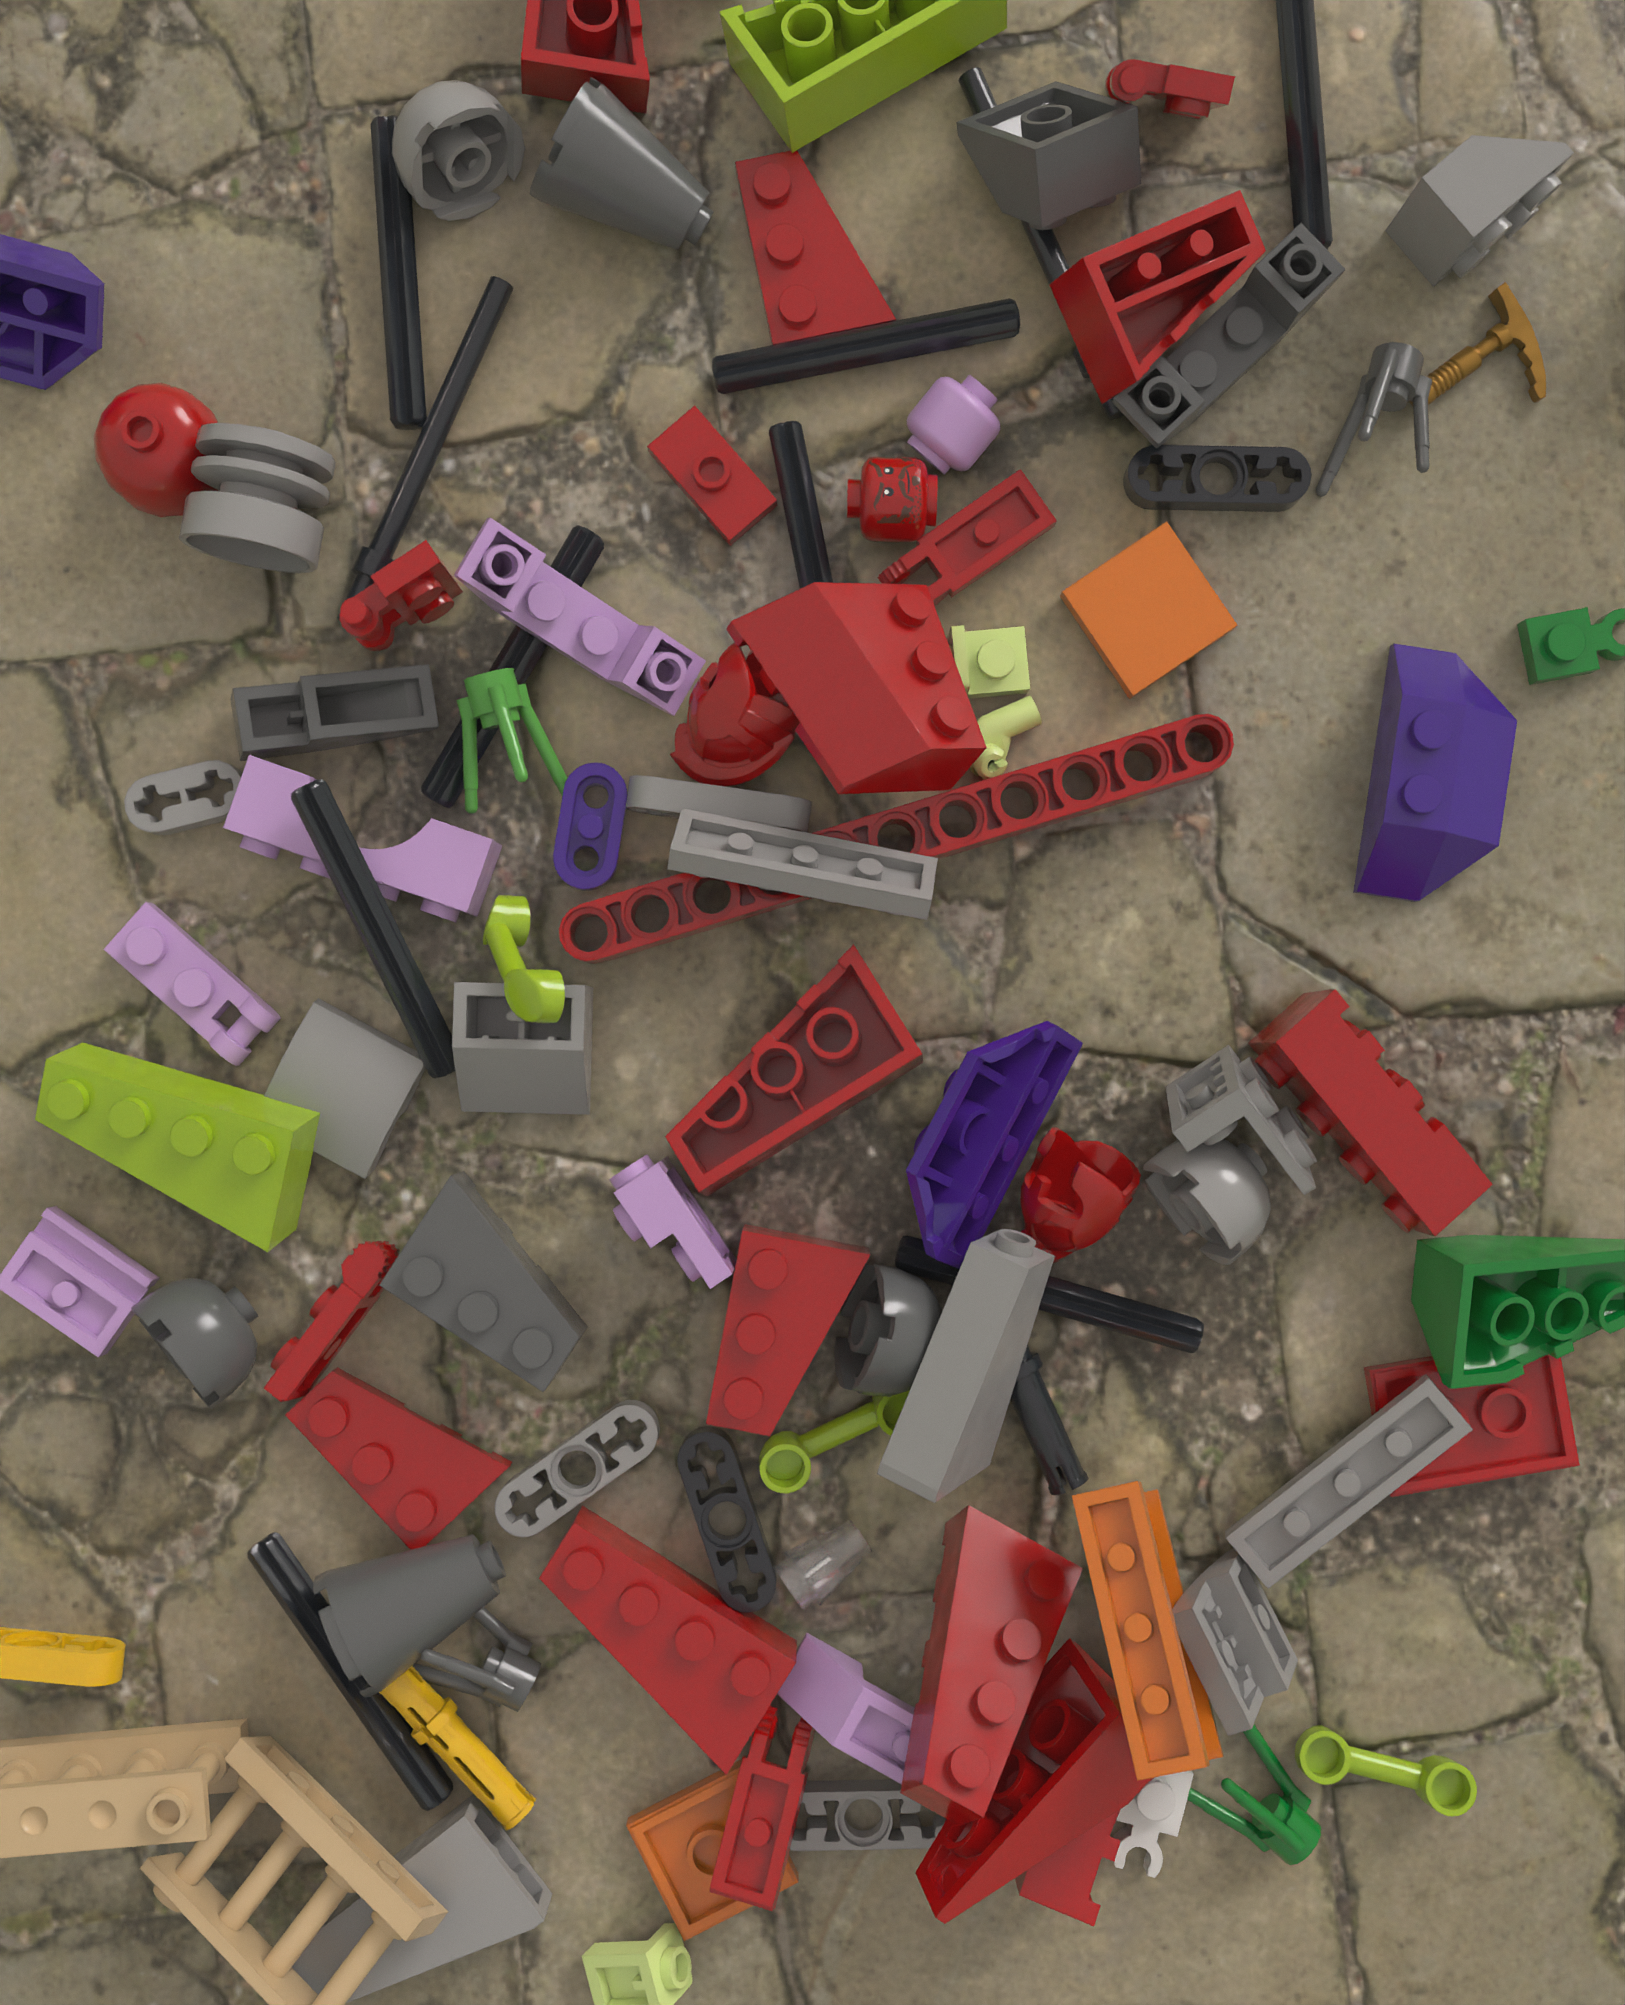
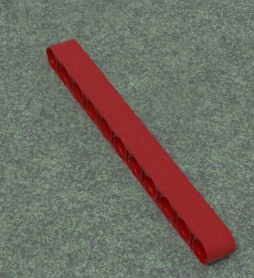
[559,714,1234,964]

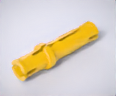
[379,1666,536,1831]

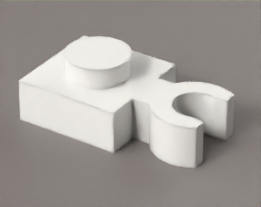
[1113,1770,1194,1878]

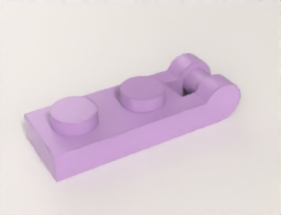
[103,902,281,1066]

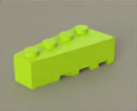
[35,1043,320,1252]

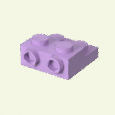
[609,1154,737,1289]

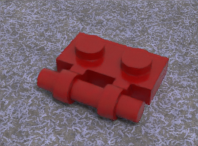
[1105,59,1235,119]
[340,540,463,651]

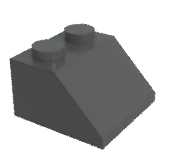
[956,81,1141,230]

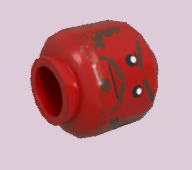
[847,457,938,542]

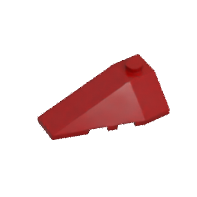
[915,1638,1153,1924]

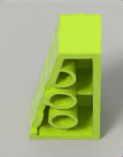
[719,0,1007,153]

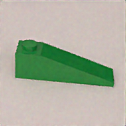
[1411,1235,1625,1389]

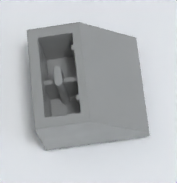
[1385,135,1574,287]
[452,982,594,1115]

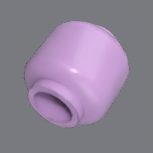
[907,375,1000,475]

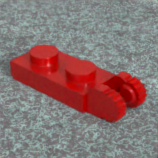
[877,469,1057,606]
[264,1241,400,1402]
[709,1706,815,1911]

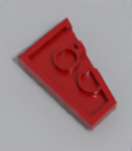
[735,151,896,345]
[285,1367,512,1550]

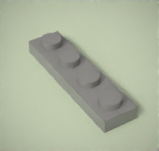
[668,808,938,920]
[1225,1374,1473,1589]

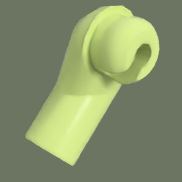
[969,695,1042,779]

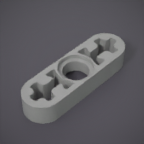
[626,775,812,833]
[495,1400,660,1537]
[790,1779,947,1851]

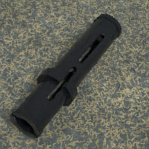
[1010,1345,1089,1495]

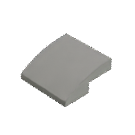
[264,998,426,1179]
[1172,1548,1298,1736]

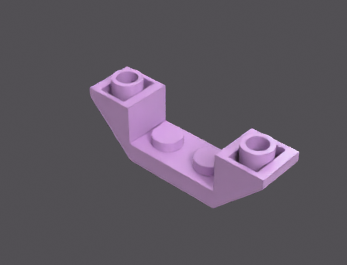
[453,518,706,716]
[777,1633,914,1785]

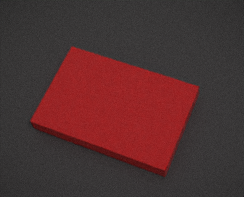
[1363,1354,1580,1497]

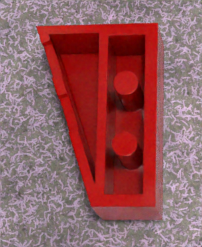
[1049,190,1266,404]
[706,1224,871,1436]

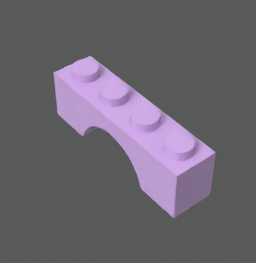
[223,755,502,923]

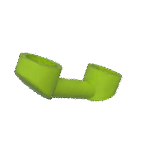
[483,895,565,1023]
[759,1390,910,1494]
[1295,1725,1477,1817]

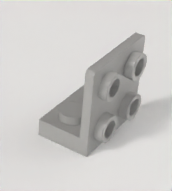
[1166,1045,1317,1195]

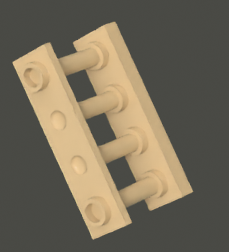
[0,1718,249,1858]
[140,1736,449,2005]

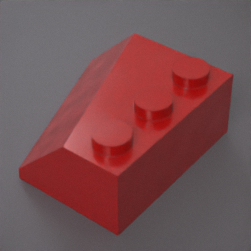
[726,582,987,794]

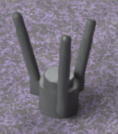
[1315,342,1432,497]
[413,1607,541,1712]

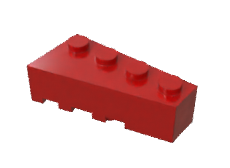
[900,1505,1083,1826]

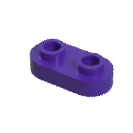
[553,763,627,891]

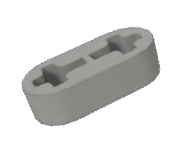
[124,760,243,835]

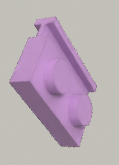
[0,1206,159,1357]

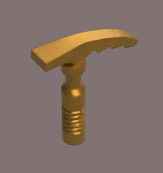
[1409,282,1546,406]

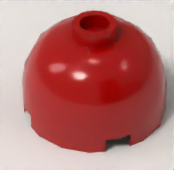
[94,383,218,517]

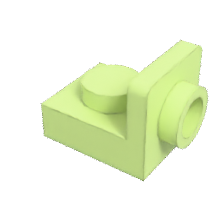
[947,625,1030,699]
[582,1923,693,2005]

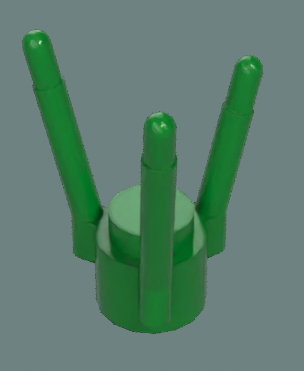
[1187,1724,1321,1865]

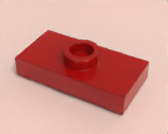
[647,405,778,546]

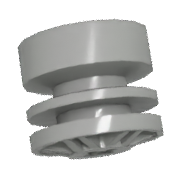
[179,423,336,573]

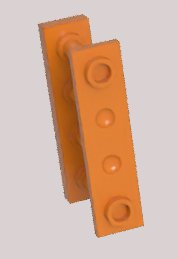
[1072,1481,1224,1781]

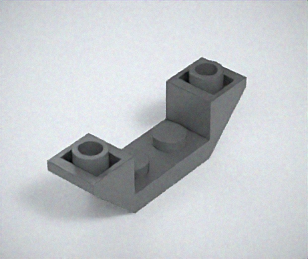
[1112,223,1345,448]

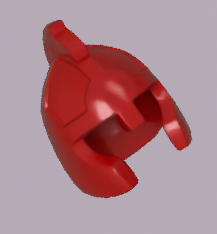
[670,642,799,786]
[1020,1127,1141,1263]

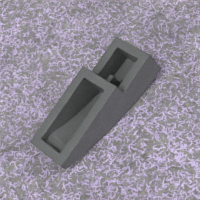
[230,664,439,761]

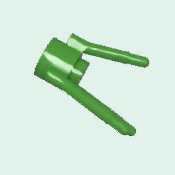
[456,668,567,814]

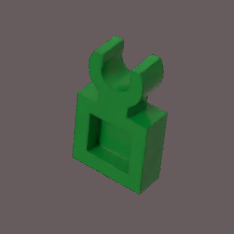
[1517,607,1625,685]

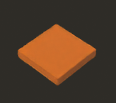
[1060,521,1238,699]
[626,1760,799,1941]

